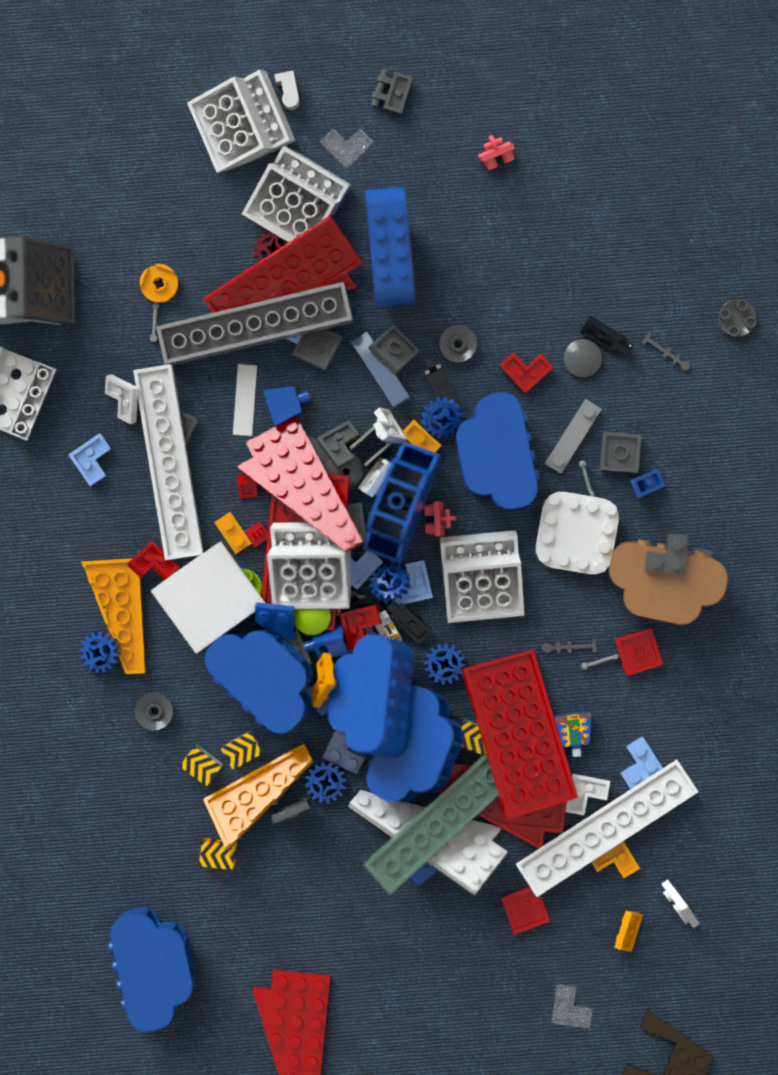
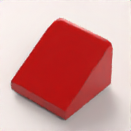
[237,475,258,499]

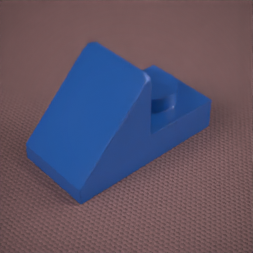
[630,468,665,498]

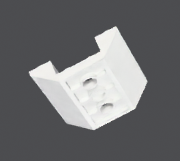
[0,347,56,441]

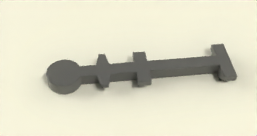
[641,332,690,371]
[542,639,597,653]

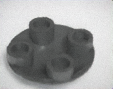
[718,299,756,337]
[564,339,602,377]

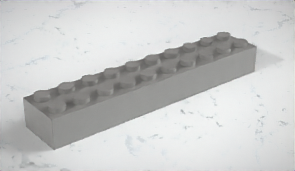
[156,282,354,365]

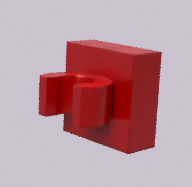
[244,521,268,548]

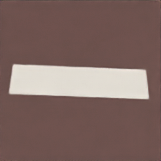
[233,364,257,436]

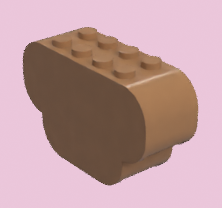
[609,539,727,624]

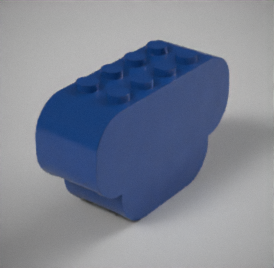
[365,186,415,308]
[455,392,539,510]
[363,441,442,564]
[205,629,313,733]
[328,635,414,757]
[367,686,464,802]
[109,908,196,1032]

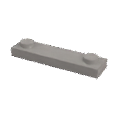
[544,399,602,474]

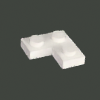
[105,374,138,424]
[373,408,408,444]
[565,773,610,815]
[662,880,700,928]

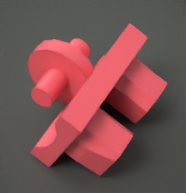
[478,135,515,170]
[424,501,456,536]

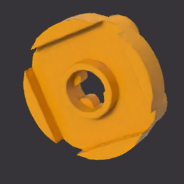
[140,264,179,303]

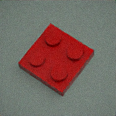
[614,628,663,676]
[501,886,550,935]

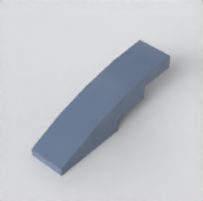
[351,332,410,408]

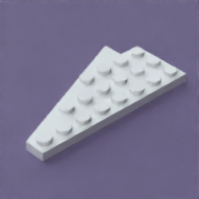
[348,790,508,895]

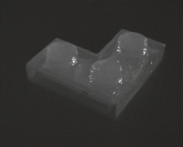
[320,128,374,170]
[551,983,592,1029]

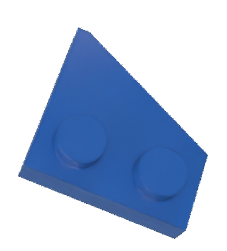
[255,602,295,641]

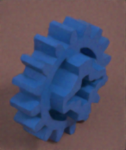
[421,397,463,438]
[369,563,411,603]
[79,631,121,673]
[424,643,465,685]
[305,761,346,803]

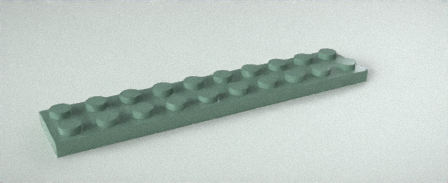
[363,754,498,895]

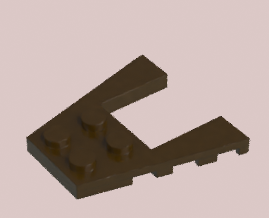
[622,1009,713,1075]

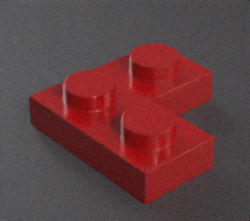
[499,352,553,394]
[127,541,180,580]
[340,604,382,651]

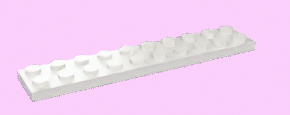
[133,364,204,560]
[516,760,698,897]

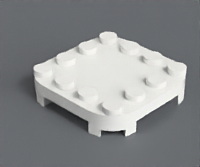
[535,492,619,574]

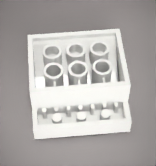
[187,70,296,173]
[242,146,351,242]
[267,522,351,609]
[440,530,524,623]
[151,541,265,653]

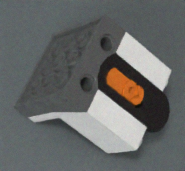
[0,236,75,325]

